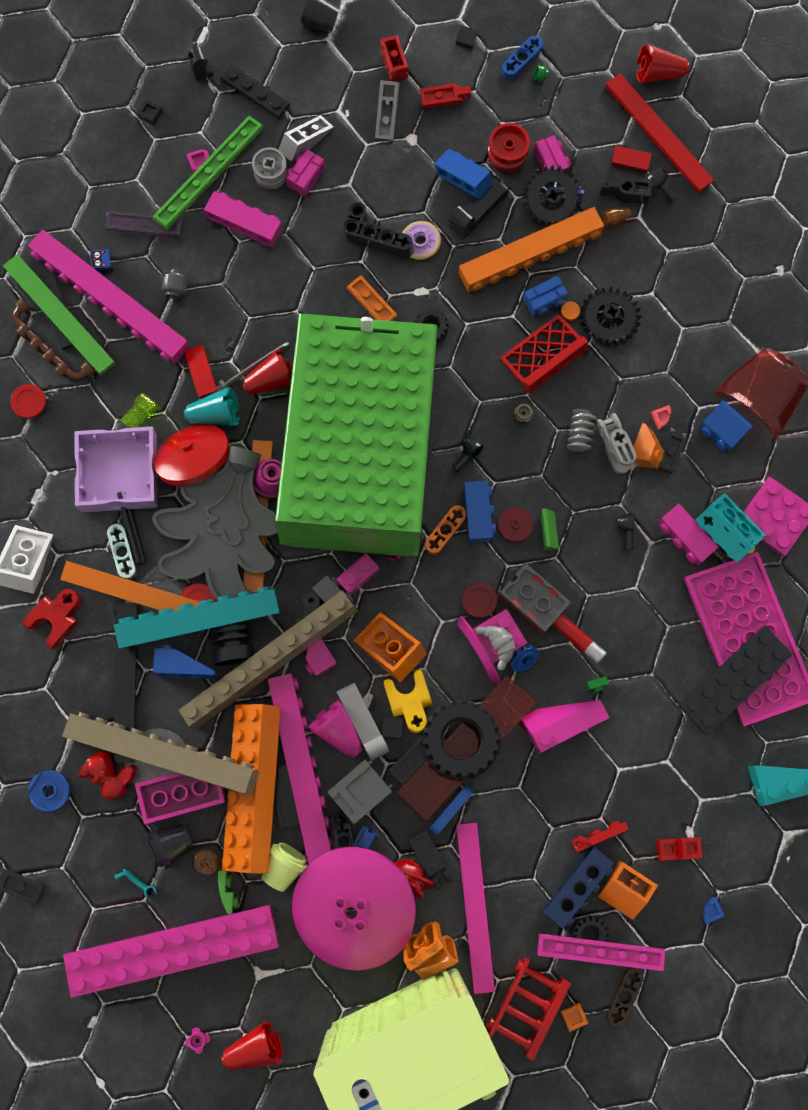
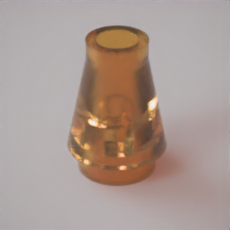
[602,207,631,227]

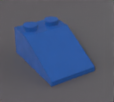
[153,645,219,680]

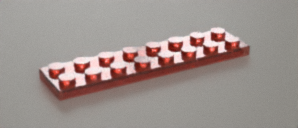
[397,675,536,821]

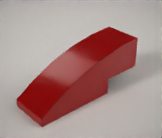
[185,345,218,399]

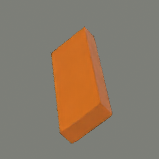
[347,275,398,321]

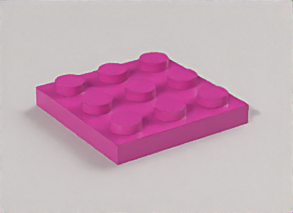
[744,476,808,557]

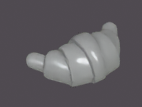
[475,626,516,671]

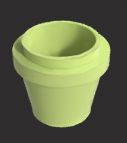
[262,843,308,892]

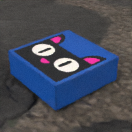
[90,249,111,271]

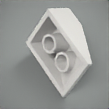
[0,525,53,594]

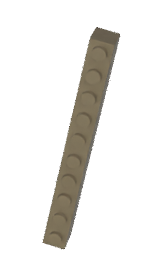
[179,590,358,729]
[62,712,259,796]

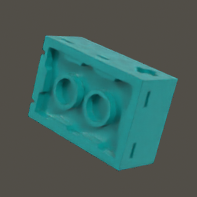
[695,493,766,562]

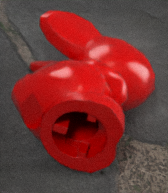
[78,750,137,801]

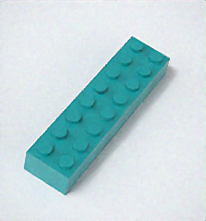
[114,586,281,648]

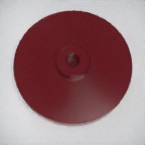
[498,507,533,542]
[462,583,497,618]

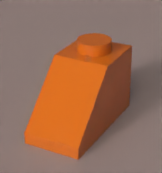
[633,423,664,469]

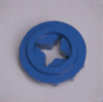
[509,645,540,672]

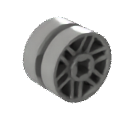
[252,147,287,190]

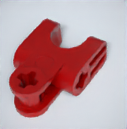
[23,589,82,650]

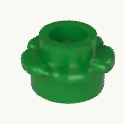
[534,64,549,83]

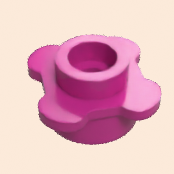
[185,1027,210,1054]

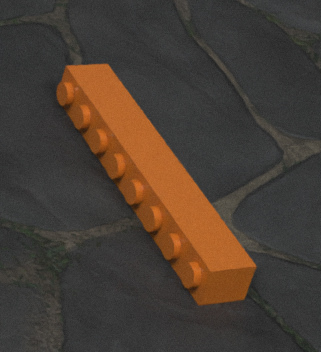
[458,207,604,292]

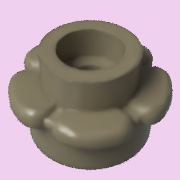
[514,404,533,422]

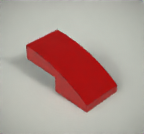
[656,837,702,861]

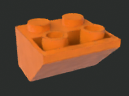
[597,861,658,920]

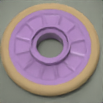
[402,221,441,260]

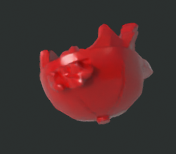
[394,859,435,899]

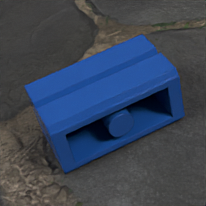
[523,276,568,317]

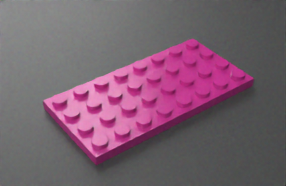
[684,552,808,727]

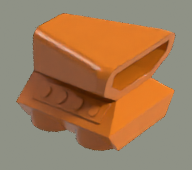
[403,921,459,980]

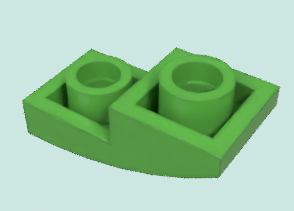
[218,870,239,914]

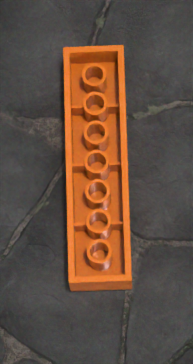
[222,704,281,873]

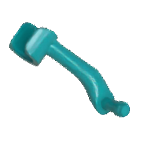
[115,869,158,898]

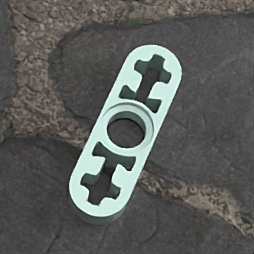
[107,524,137,580]

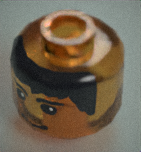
[192,849,220,877]

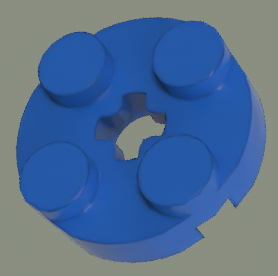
[28,770,71,811]

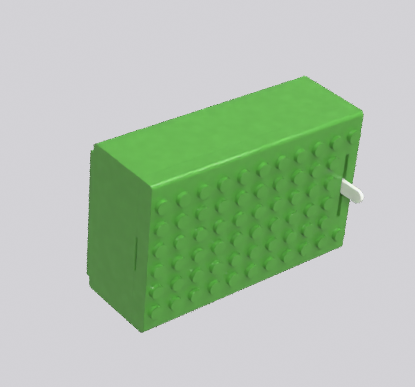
[275,314,437,556]

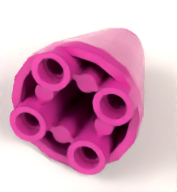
[309,700,364,758]

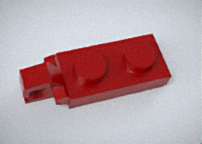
[420,83,471,109]
[571,821,628,853]

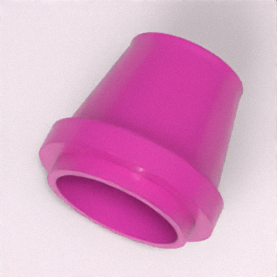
[254,459,282,499]

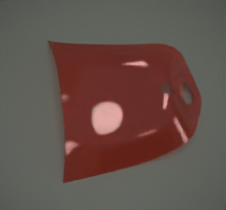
[714,348,808,441]

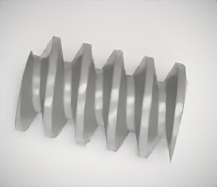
[566,409,596,452]

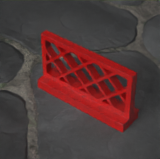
[500,314,588,394]

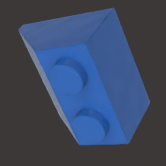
[699,400,752,453]

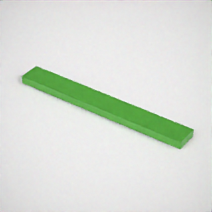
[152,116,264,231]
[3,254,115,376]

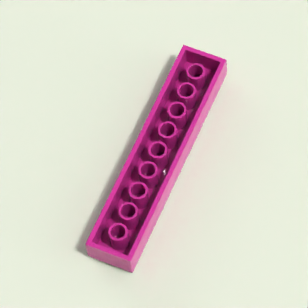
[63,904,280,998]

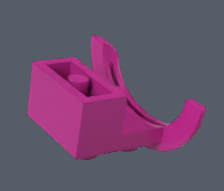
[457,609,527,684]

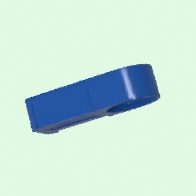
[353,826,378,850]

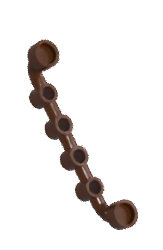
[12,298,96,380]

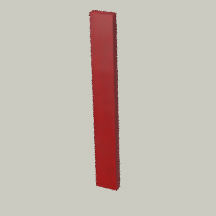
[605,73,714,193]

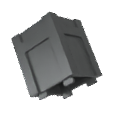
[327,760,393,824]

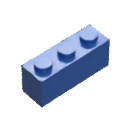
[434,149,493,199]
[463,480,496,543]

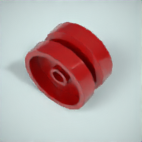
[488,123,530,173]

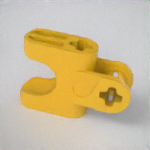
[384,669,432,733]

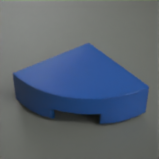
[703,896,725,924]

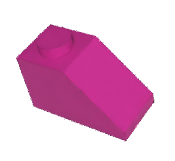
[305,638,337,677]

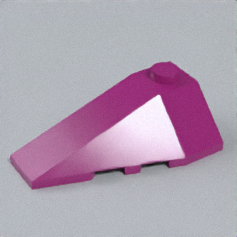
[520,700,609,754]

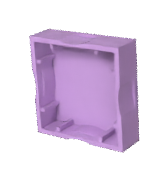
[75,427,158,513]

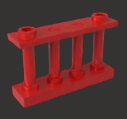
[486,957,571,1061]

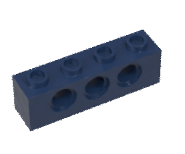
[541,847,614,929]

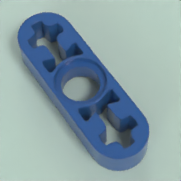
[502,36,543,79]
[429,784,475,836]

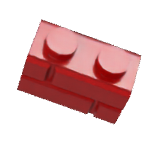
[380,35,408,82]

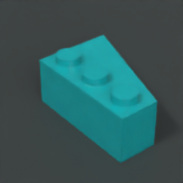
[748,765,808,806]

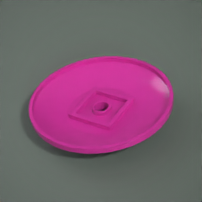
[292,847,416,970]

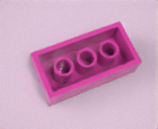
[135,773,227,825]

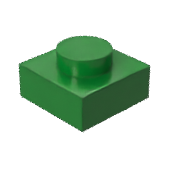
[585,676,609,693]

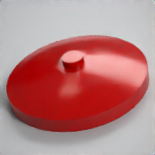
[154,424,230,486]

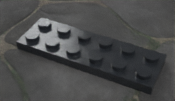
[678,625,793,735]

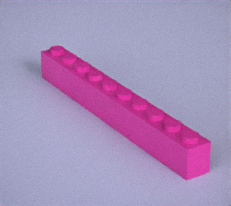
[28,229,190,364]
[268,674,333,864]

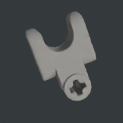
[596,413,636,474]

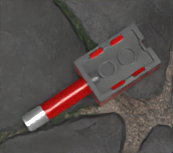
[498,563,607,663]

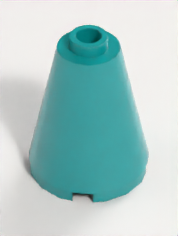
[184,387,240,426]

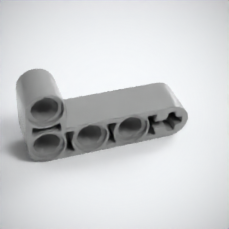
[336,683,390,761]

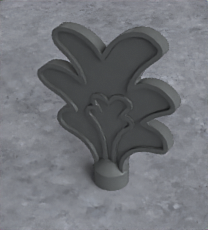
[152,446,277,601]

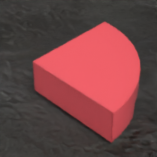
[651,405,671,430]

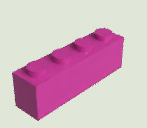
[204,191,282,248]

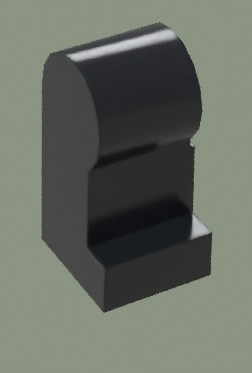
[188,46,214,82]
[295,592,320,624]

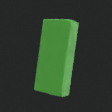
[540,508,559,551]

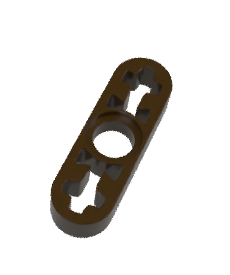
[606,967,644,1027]

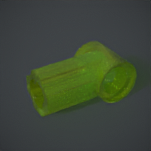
[120,392,159,428]

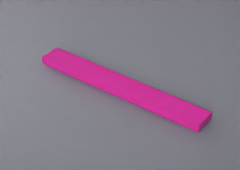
[456,823,495,994]

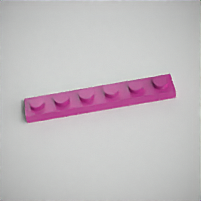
[537,933,665,971]

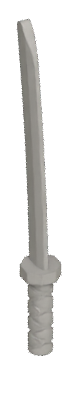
[198,342,290,400]

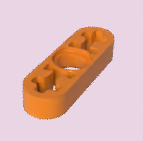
[425,505,466,555]

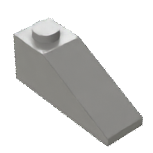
[375,80,400,140]
[279,115,333,162]

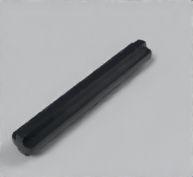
[117,491,146,565]

